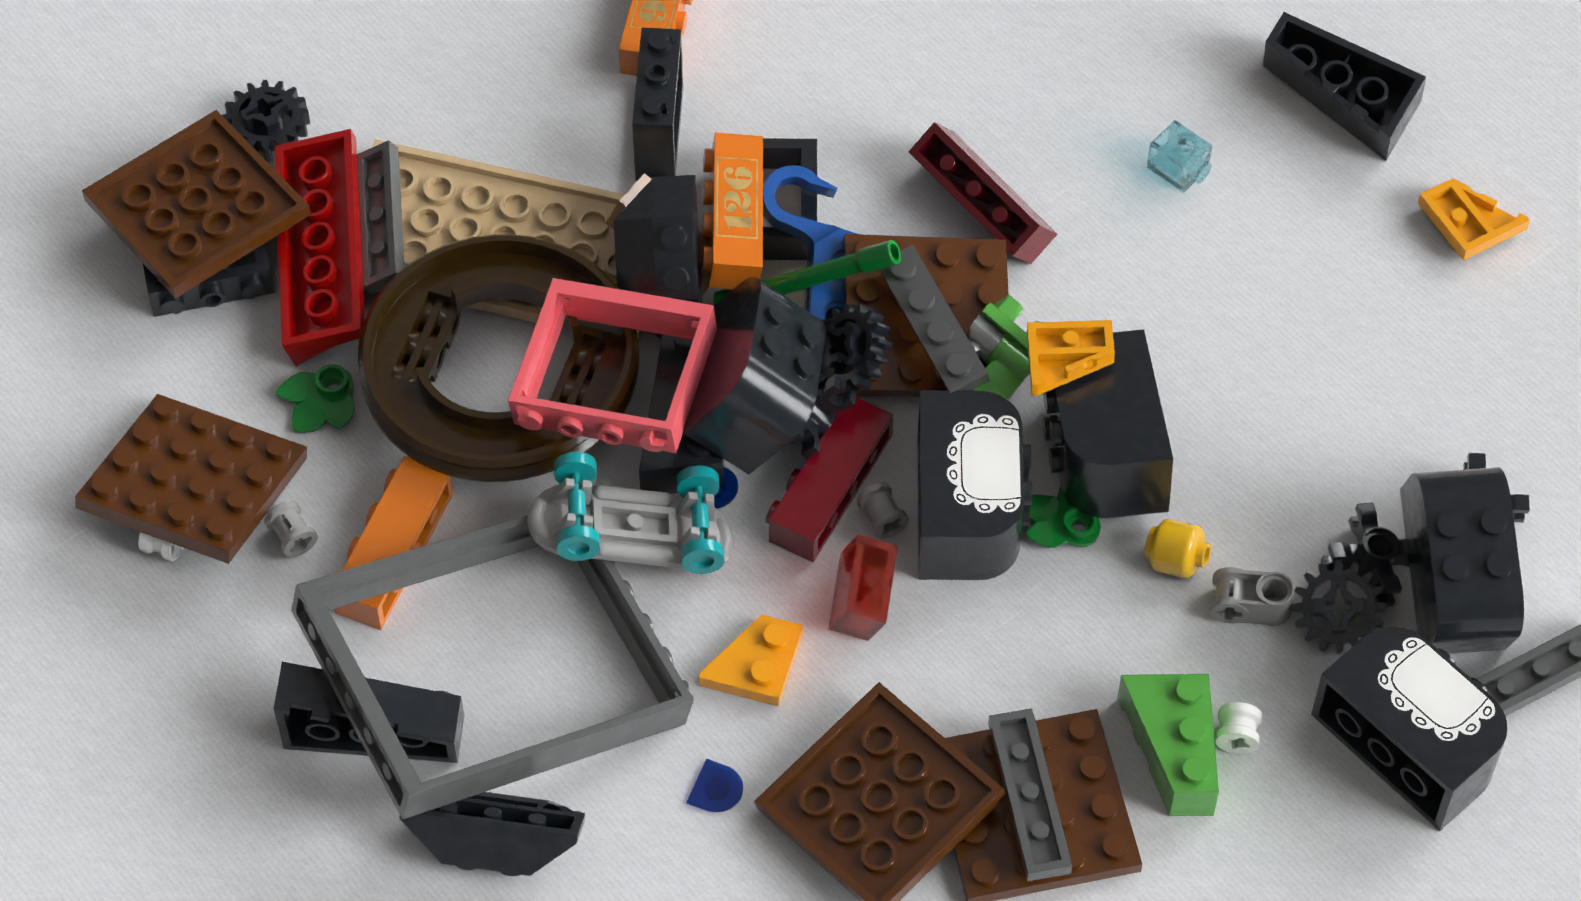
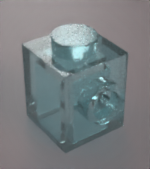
[1147,120,1213,193]

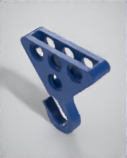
[763,165,856,320]

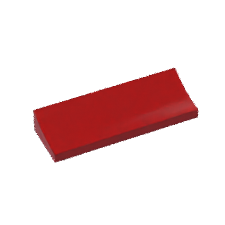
[275,129,365,367]

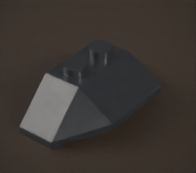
[613,175,703,340]
[399,792,585,876]

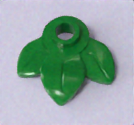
[276,364,355,433]
[1026,485,1101,548]

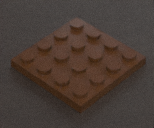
[82,110,311,299]
[842,234,1013,400]
[75,394,307,564]
[754,682,1006,901]
[945,709,1142,901]

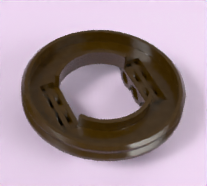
[358,234,639,482]

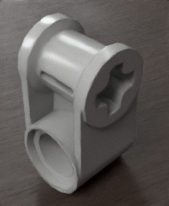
[1210,567,1295,626]

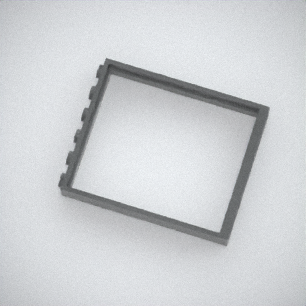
[291,515,694,820]

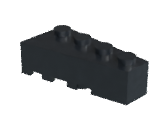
[1263,12,1426,161]
[273,661,464,763]

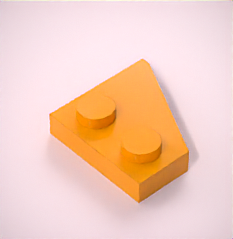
[1418,178,1530,261]
[1027,320,1115,396]
[699,615,803,706]

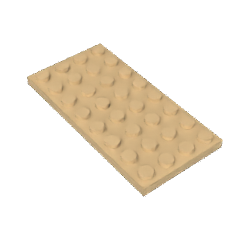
[372,139,642,342]

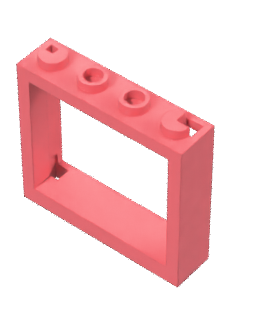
[508,278,717,453]

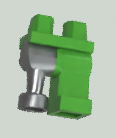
[934,295,1039,400]

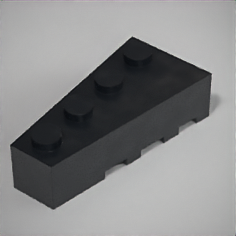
[639,334,724,494]

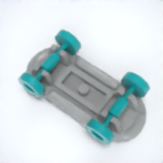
[527,452,734,574]

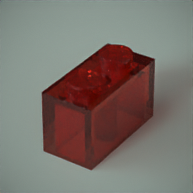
[828,534,898,641]

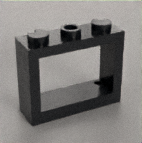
[632,28,684,181]
[763,138,817,260]
[142,243,275,317]

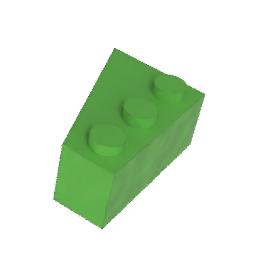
[1117,674,1219,816]

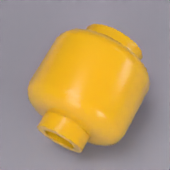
[1144,519,1211,579]

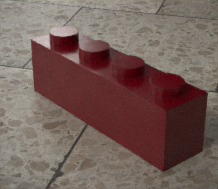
[908,122,1058,264]
[765,397,893,563]

